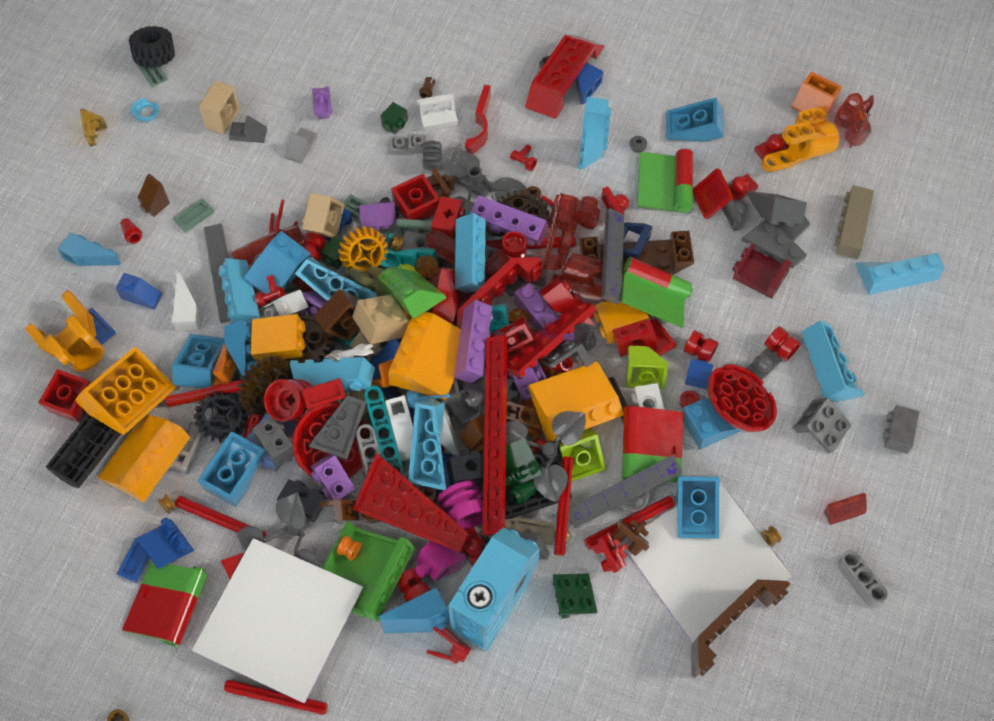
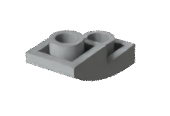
[389,133,426,155]

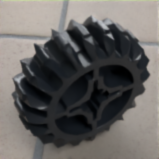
[194,391,248,443]

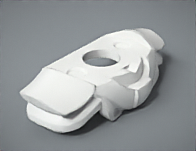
[325,343,374,362]

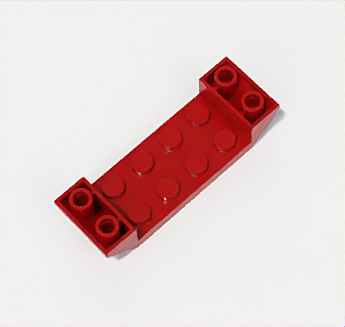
[525,35,604,119]
[457,257,542,329]

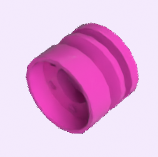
[437,481,483,530]

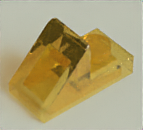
[80,109,107,147]

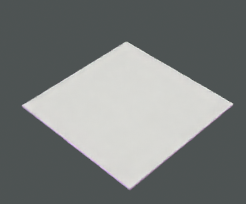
[621,482,792,643]
[192,538,363,704]

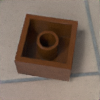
[314,289,361,342]

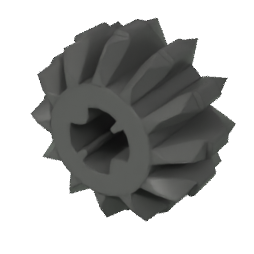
[423,140,442,171]

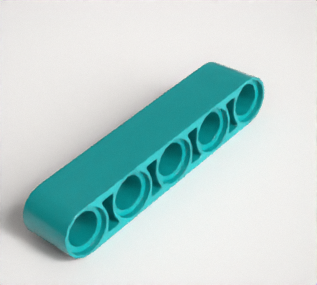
[363,386,404,475]

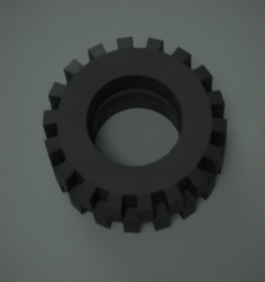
[128,26,175,68]

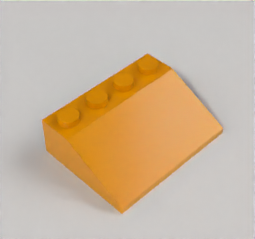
[388,312,461,400]
[75,346,177,435]
[528,361,624,442]
[98,414,190,503]

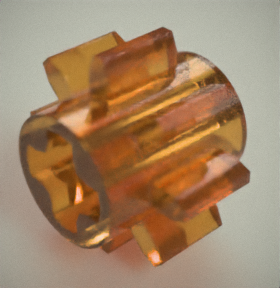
[415,255,439,278]
[508,308,531,326]

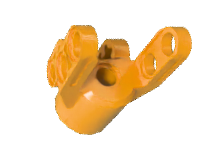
[761,107,839,172]
[25,289,105,372]

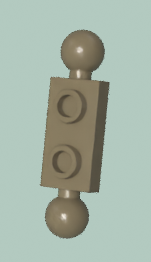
[505,517,572,545]

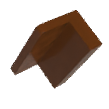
[319,499,360,522]

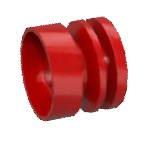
[264,379,312,421]

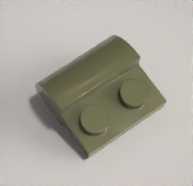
[348,265,387,296]

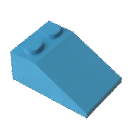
[667,97,724,141]
[244,231,310,301]
[172,334,225,388]
[682,398,742,450]
[198,431,265,507]
[677,475,720,539]
[379,587,450,633]

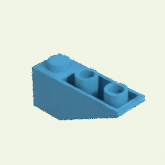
[58,233,121,266]
[224,320,256,377]

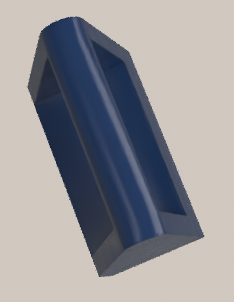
[623,222,653,260]

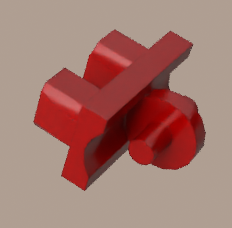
[592,532,628,573]

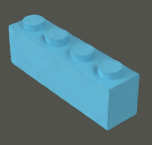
[578,97,611,169]
[455,213,486,294]
[856,253,945,295]
[295,257,377,301]
[219,258,260,324]
[802,321,865,402]
[290,357,375,393]
[408,400,446,490]

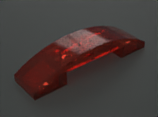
[232,225,306,266]

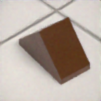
[458,414,485,452]

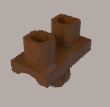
[427,168,456,198]
[613,519,650,556]

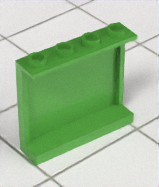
[322,521,415,622]

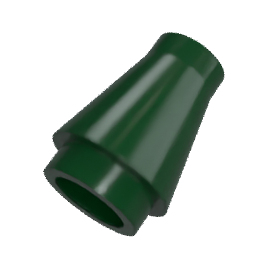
[508,479,537,505]

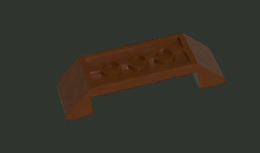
[579,230,694,279]
[691,579,790,678]

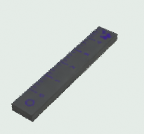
[601,208,625,305]
[568,455,683,528]

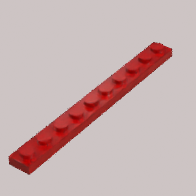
[483,335,507,536]

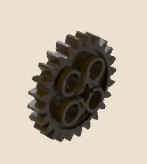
[496,190,550,237]
[285,312,334,364]
[237,355,294,417]

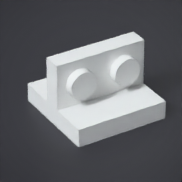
[417,93,458,131]

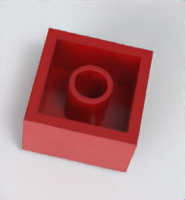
[391,174,440,220]
[38,369,91,423]

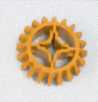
[338,226,389,272]

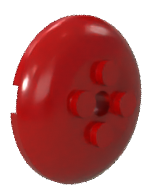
[707,364,777,432]
[292,402,371,478]

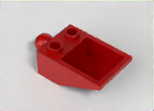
[429,268,461,327]

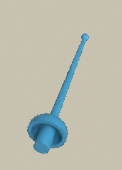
[405,390,450,409]

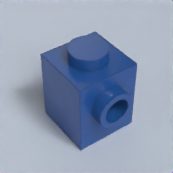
[685,359,713,390]

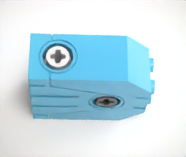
[448,527,540,651]

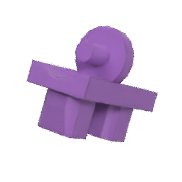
[312,86,332,119]

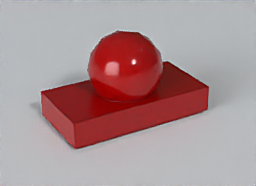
[754,133,790,160]
[728,174,758,202]
[601,186,629,215]
[301,378,346,409]
[464,526,485,567]

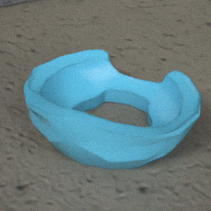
[131,98,159,122]

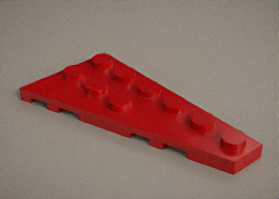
[507,302,596,378]
[353,453,470,553]

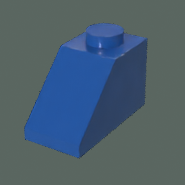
[576,63,604,105]
[116,273,163,310]

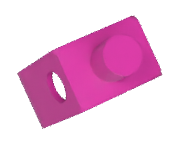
[415,541,467,581]

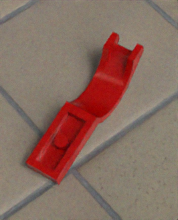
[465,84,491,154]

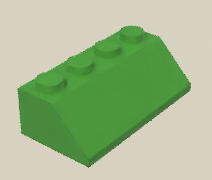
[377,267,446,319]

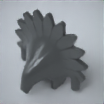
[449,369,518,427]

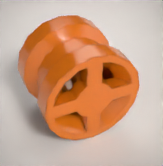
[337,535,362,561]

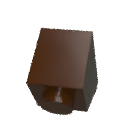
[138,173,170,217]

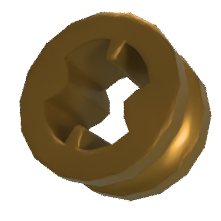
[389,234,404,252]
[158,494,177,514]
[762,526,781,547]
[107,709,129,721]

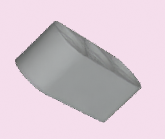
[355,424,381,476]
[838,550,888,608]

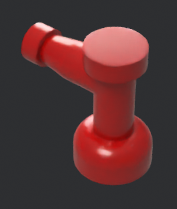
[510,144,537,172]
[255,275,285,308]

